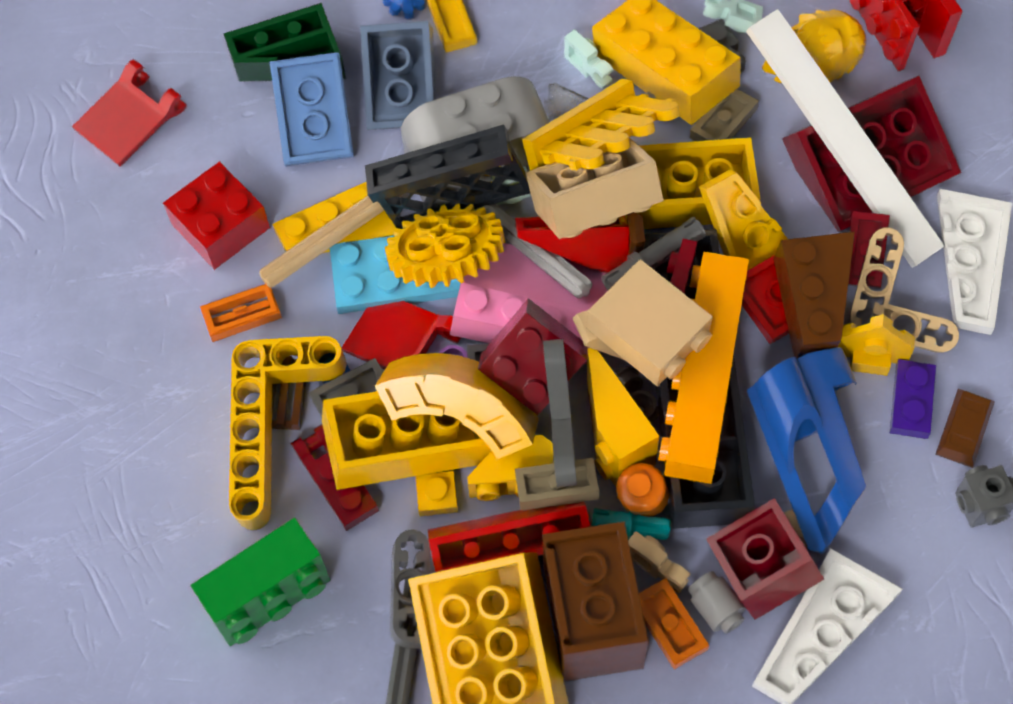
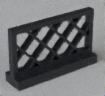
[365,124,530,229]

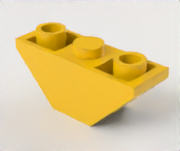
[467,435,554,501]

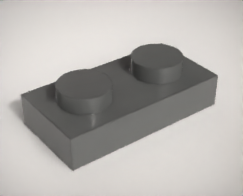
[309,358,383,418]

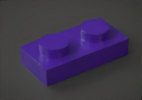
[889,359,936,439]

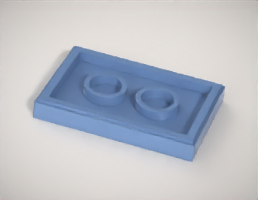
[270,52,354,167]

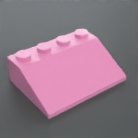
[450,243,607,365]

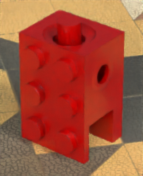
[850,0,963,72]

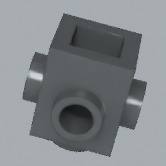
[955,465,1013,528]

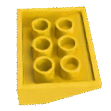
[408,553,569,704]

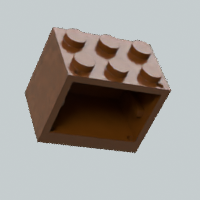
[542,522,648,681]

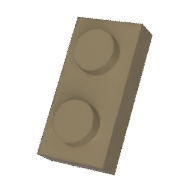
[690,89,759,141]
[515,458,600,511]

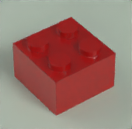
[163,161,270,270]

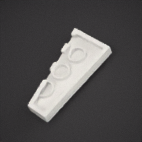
[937,189,1012,335]

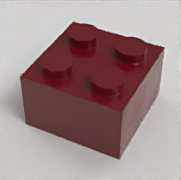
[478,298,588,415]

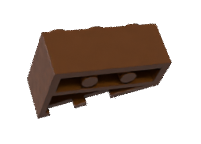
[773,231,855,359]

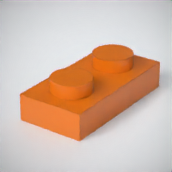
[639,578,710,670]

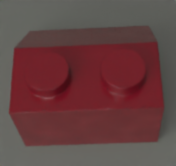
[706,498,824,620]

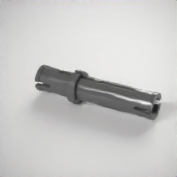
[601,217,706,291]

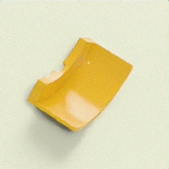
[375,353,539,460]

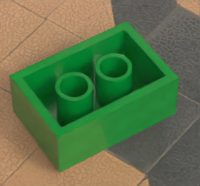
[190,517,331,647]

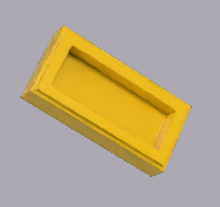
[426,0,477,53]

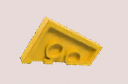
[699,170,788,270]
[272,182,396,253]

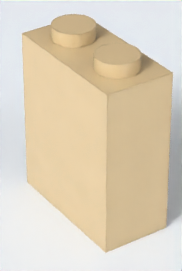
[586,259,713,386]

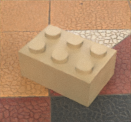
[525,138,664,239]

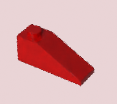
[515,215,629,273]

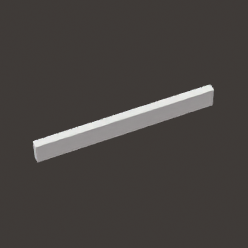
[746,9,944,268]

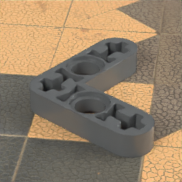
[543,339,577,487]
[390,529,430,649]

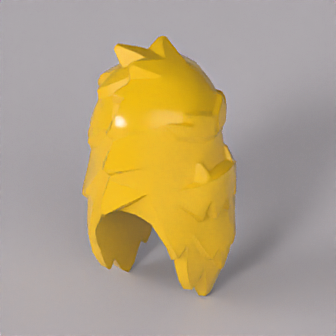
[762,9,867,84]

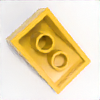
[587,348,659,487]

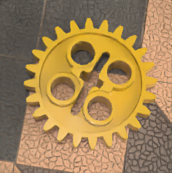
[385,204,506,288]

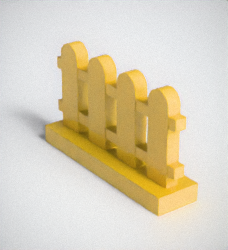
[522,79,680,171]

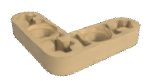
[850,228,959,353]

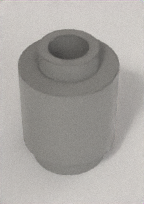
[688,571,746,634]

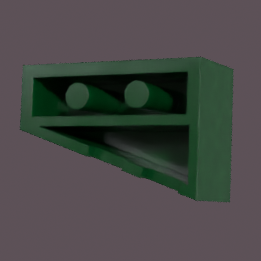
[223,3,346,82]

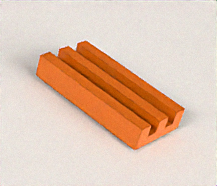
[200,284,282,342]

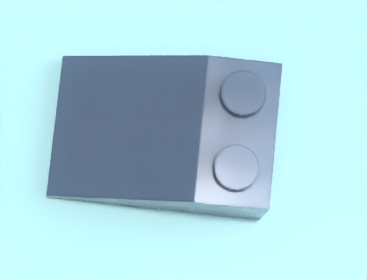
[360,21,436,130]

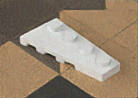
[752,549,903,704]

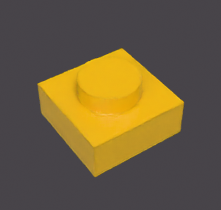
[415,471,458,517]

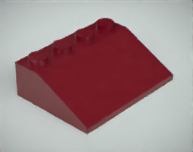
[782,76,962,232]

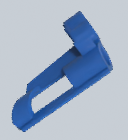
[746,347,866,554]

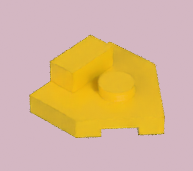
[837,314,915,376]

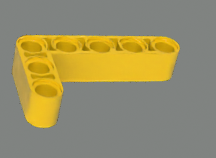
[229,336,347,530]

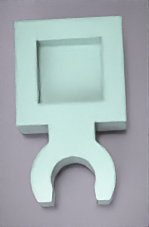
[703,0,763,33]
[564,29,613,89]

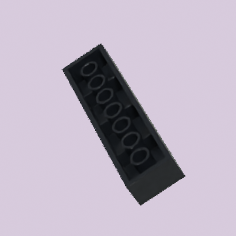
[644,229,755,529]

